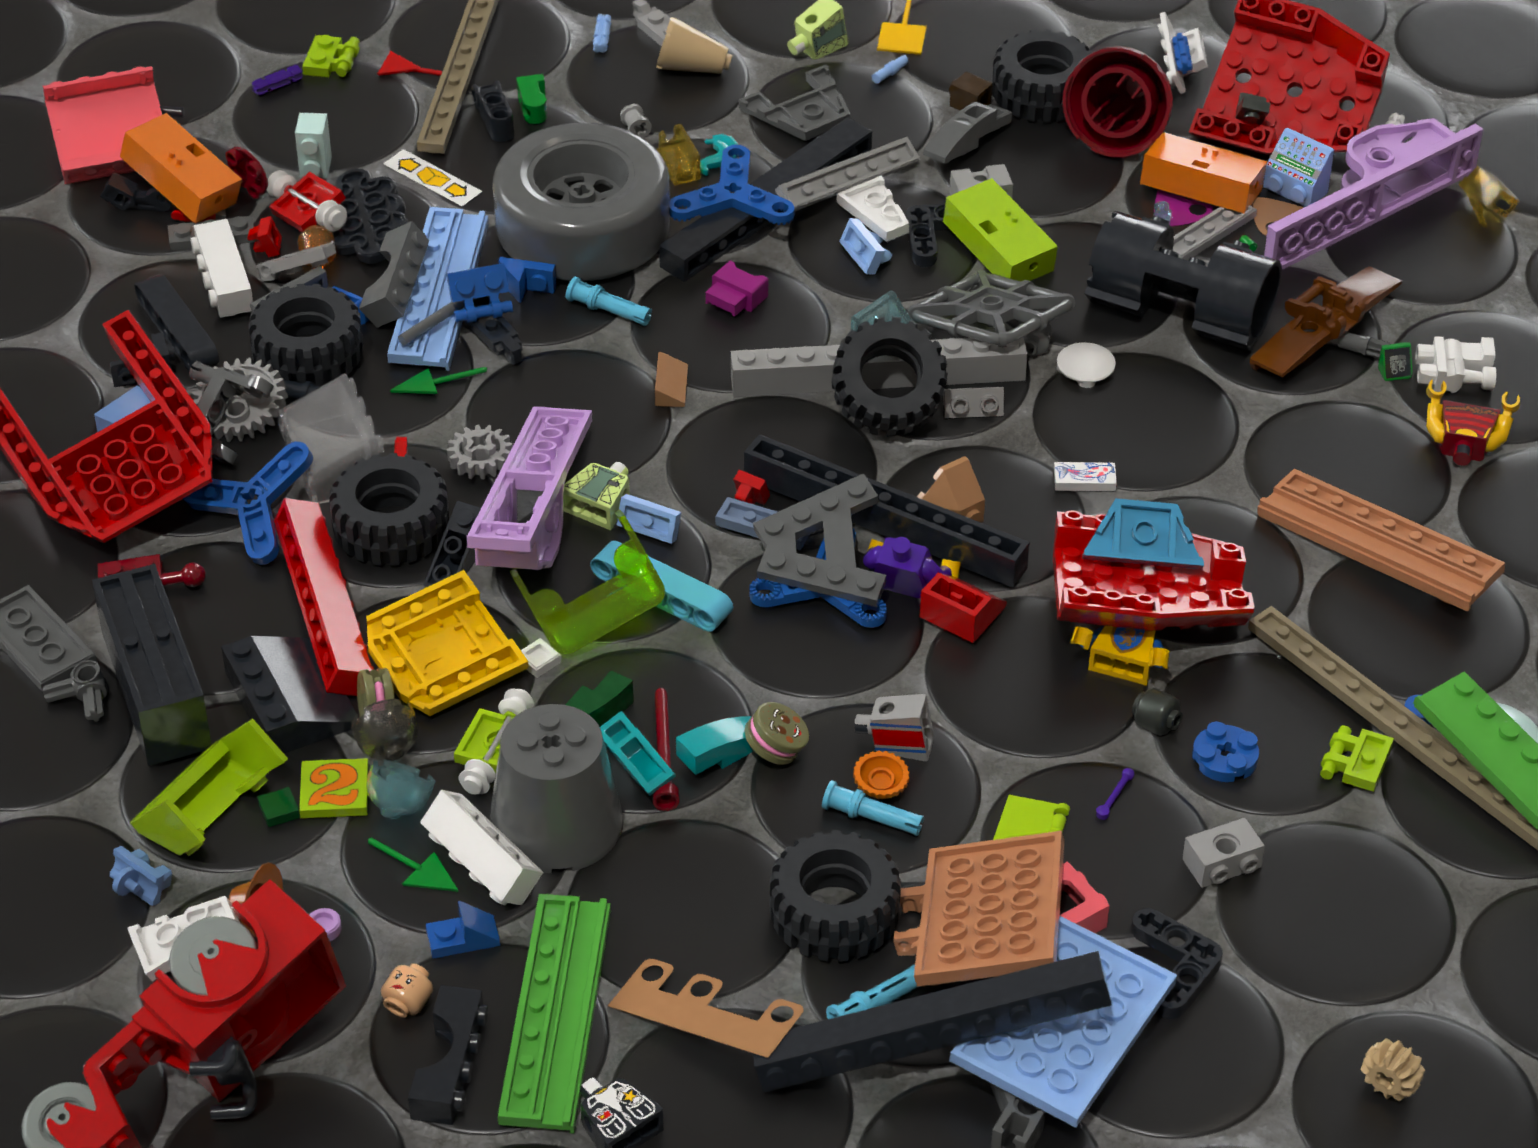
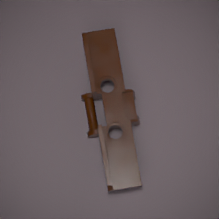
[1250,266,1402,377]

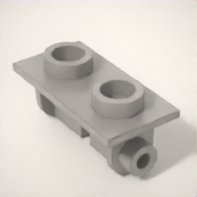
[942,387,1004,418]

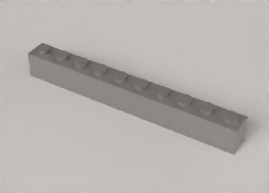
[731,337,1027,397]

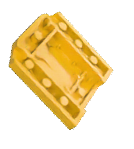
[366,570,528,716]

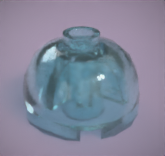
[366,760,436,819]

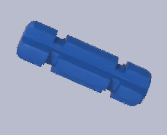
[1172,33,1193,74]

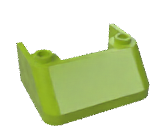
[130,719,288,856]

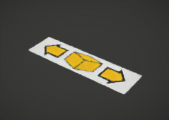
[383,149,483,206]

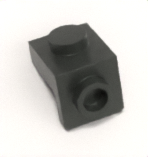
[1235,93,1270,125]

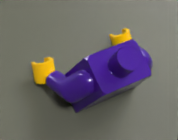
[863,537,961,599]

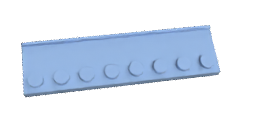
[387,207,489,371]

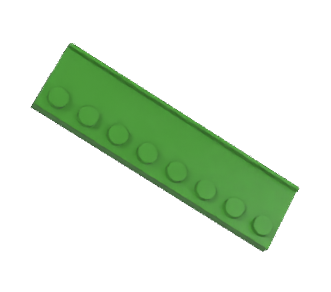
[1413,671,1538,830]
[498,894,611,1134]

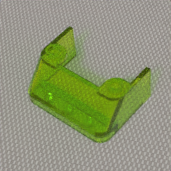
[510,510,665,654]

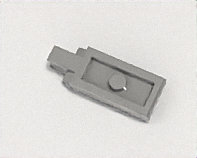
[632,0,670,46]
[256,242,336,281]

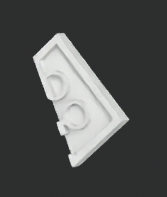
[837,175,909,242]
[128,896,239,981]

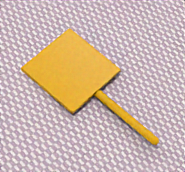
[877,0,927,55]

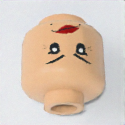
[381,963,433,1018]

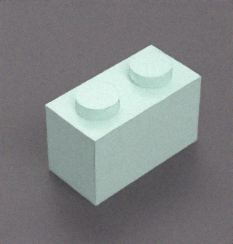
[295,113,332,178]

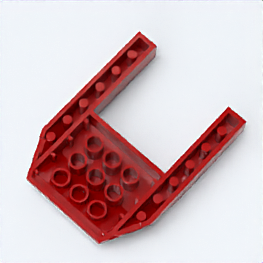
[0,310,213,543]

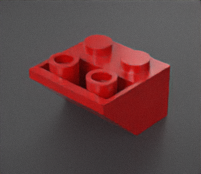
[920,572,1007,643]

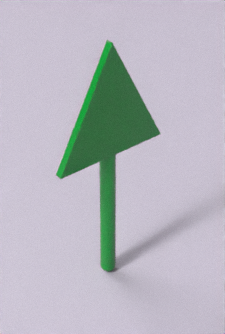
[390,367,488,394]
[368,838,458,892]

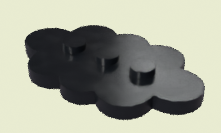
[324,168,408,264]

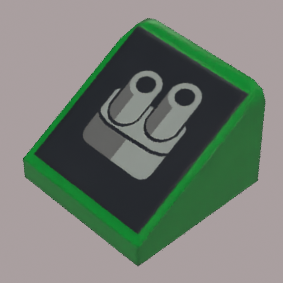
[1378,342,1412,381]

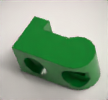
[516,74,547,124]

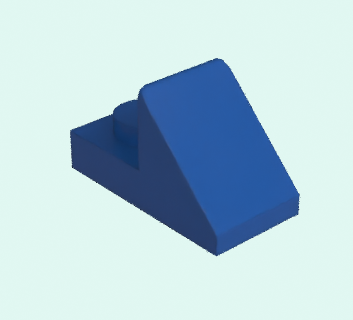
[499,257,557,303]
[425,901,500,959]

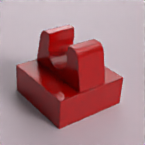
[247,216,282,258]
[733,470,770,505]

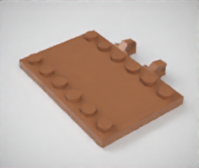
[893,831,1065,987]

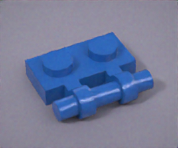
[446,263,513,323]

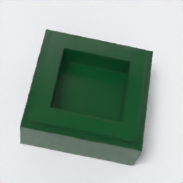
[257,787,300,827]

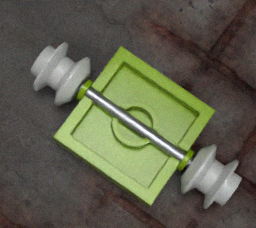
[454,689,535,794]

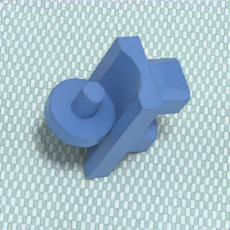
[109,846,172,906]

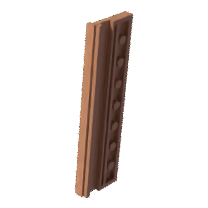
[1257,469,1505,611]

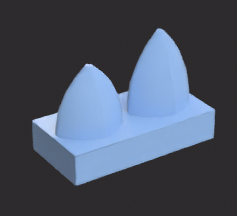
[839,218,892,274]
[617,494,681,544]

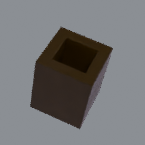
[949,72,993,110]

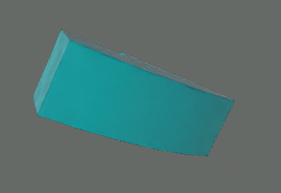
[600,711,676,796]
[676,716,754,775]

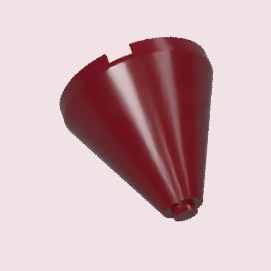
[1063,46,1173,157]

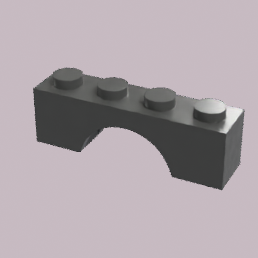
[359,221,430,328]

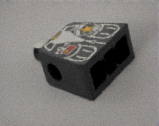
[580,1078,664,1148]

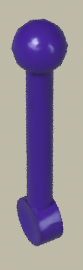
[1096,768,1135,820]

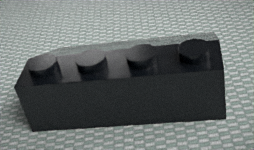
[221,636,362,753]

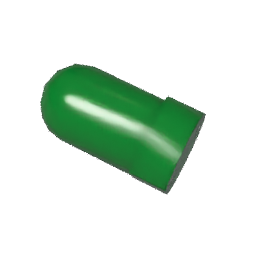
[1240,235,1257,252]

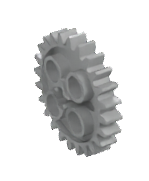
[191,358,288,442]

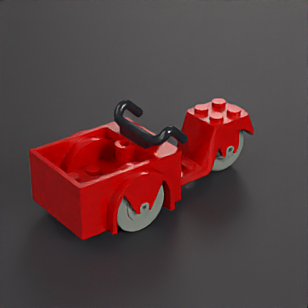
[22,879,346,1148]

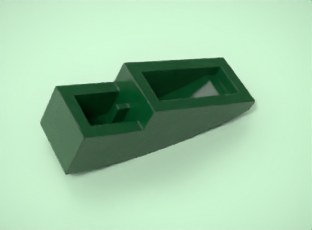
[565,670,634,727]

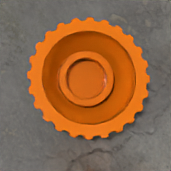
[853,751,910,799]

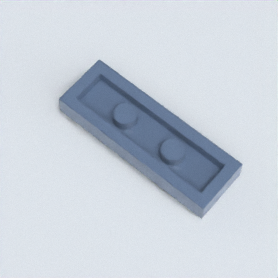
[715,497,811,550]

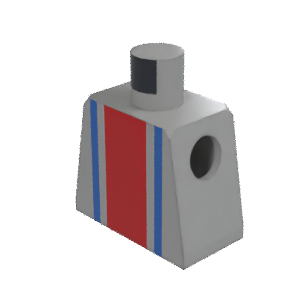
[855,694,934,761]

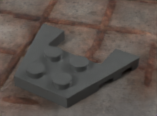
[739,65,850,141]

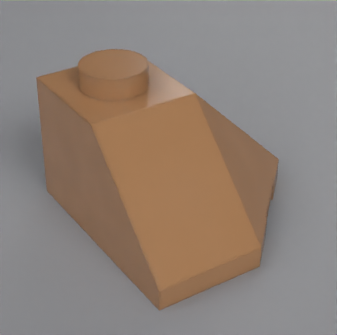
[917,456,985,523]

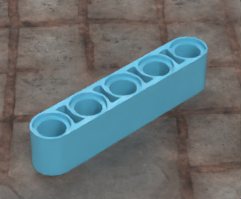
[590,541,734,632]

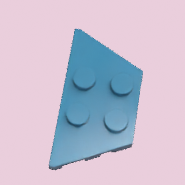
[1082,498,1204,570]

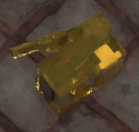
[1458,165,1520,227]

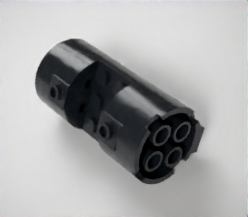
[1084,211,1282,352]

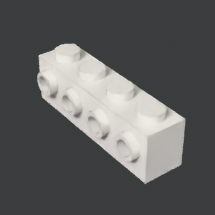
[190,219,253,318]
[420,790,544,905]

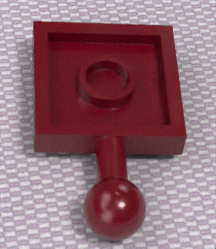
[98,554,206,587]

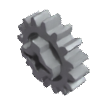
[447,425,513,479]

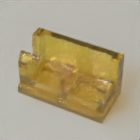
[656,123,700,185]

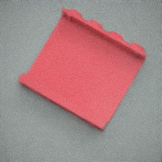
[43,66,162,184]

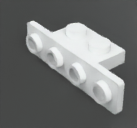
[1158,12,1208,94]

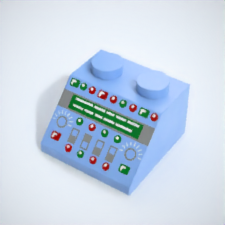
[1263,128,1334,207]

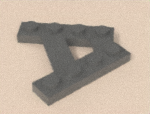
[753,473,887,607]

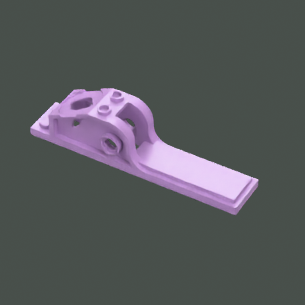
[1264,118,1483,270]
[467,407,592,570]

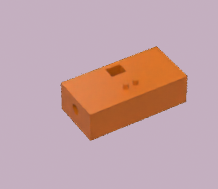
[120,113,242,223]
[1140,132,1267,214]

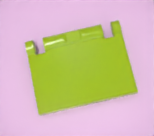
[993,795,1070,840]

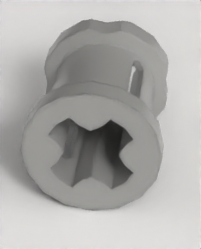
[620,104,652,138]

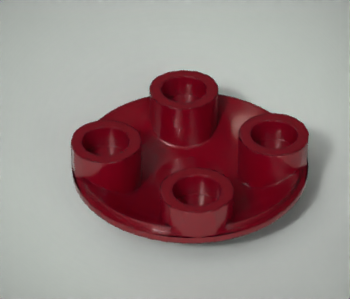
[225,147,268,199]

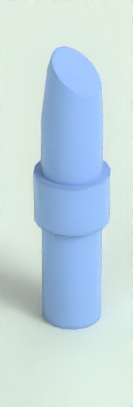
[872,54,909,84]

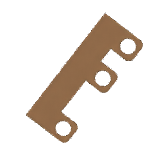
[608,959,804,1058]

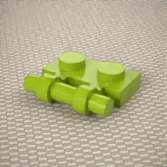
[302,35,360,78]
[1320,725,1394,792]

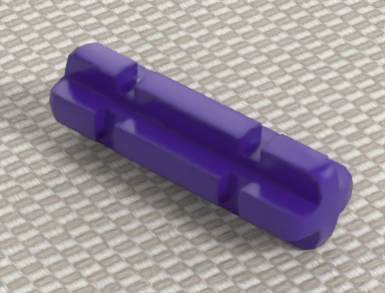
[252,65,303,96]

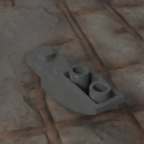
[923,101,1012,164]

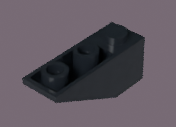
[423,501,481,587]

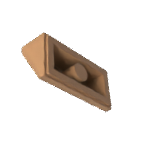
[655,352,688,407]

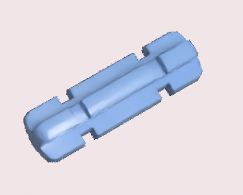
[593,14,611,53]

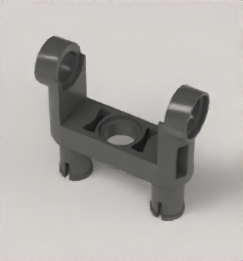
[189,361,274,466]

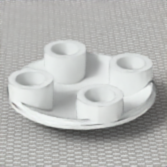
[1056,342,1115,388]

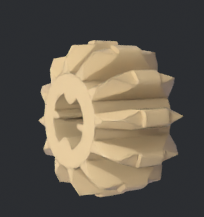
[1361,1038,1425,1101]

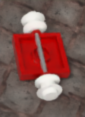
[267,170,347,234]

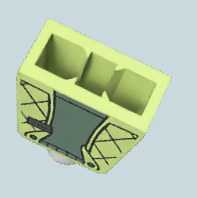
[787,0,848,59]
[563,462,630,530]

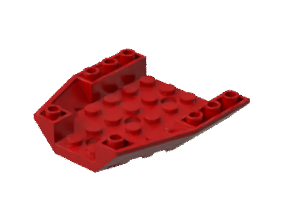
[1189,0,1390,155]
[1053,510,1255,631]

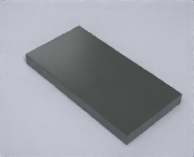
[0,585,97,692]

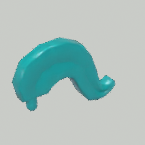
[699,134,738,176]

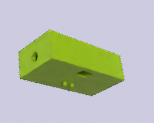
[943,178,1058,282]

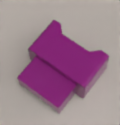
[706,261,768,317]

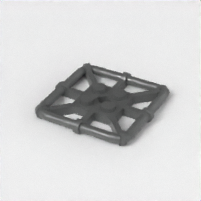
[908,270,1076,348]

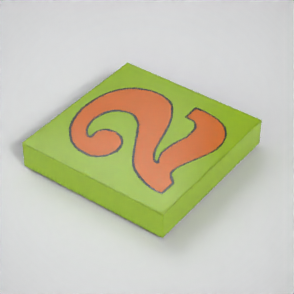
[299,758,369,818]

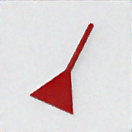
[378,50,443,76]

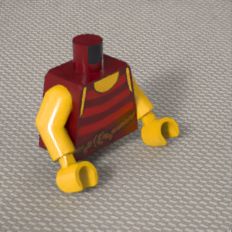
[1426,380,1520,466]

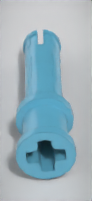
[566,276,652,326]
[822,780,924,836]
[826,965,920,1019]

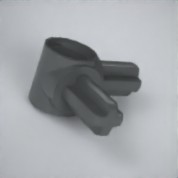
[43,660,110,722]

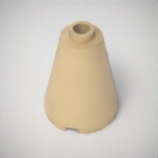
[656,17,732,74]

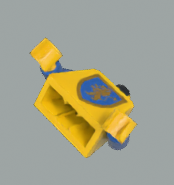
[1071,625,1170,686]

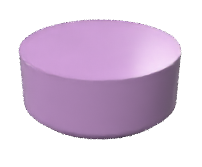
[309,908,341,941]

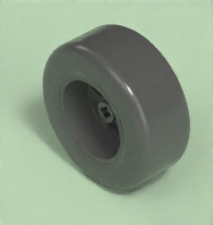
[493,123,671,282]

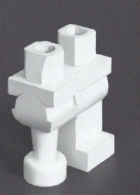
[1415,336,1496,393]

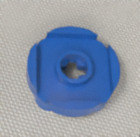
[1192,721,1259,782]

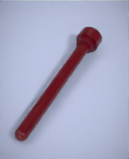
[653,688,680,811]

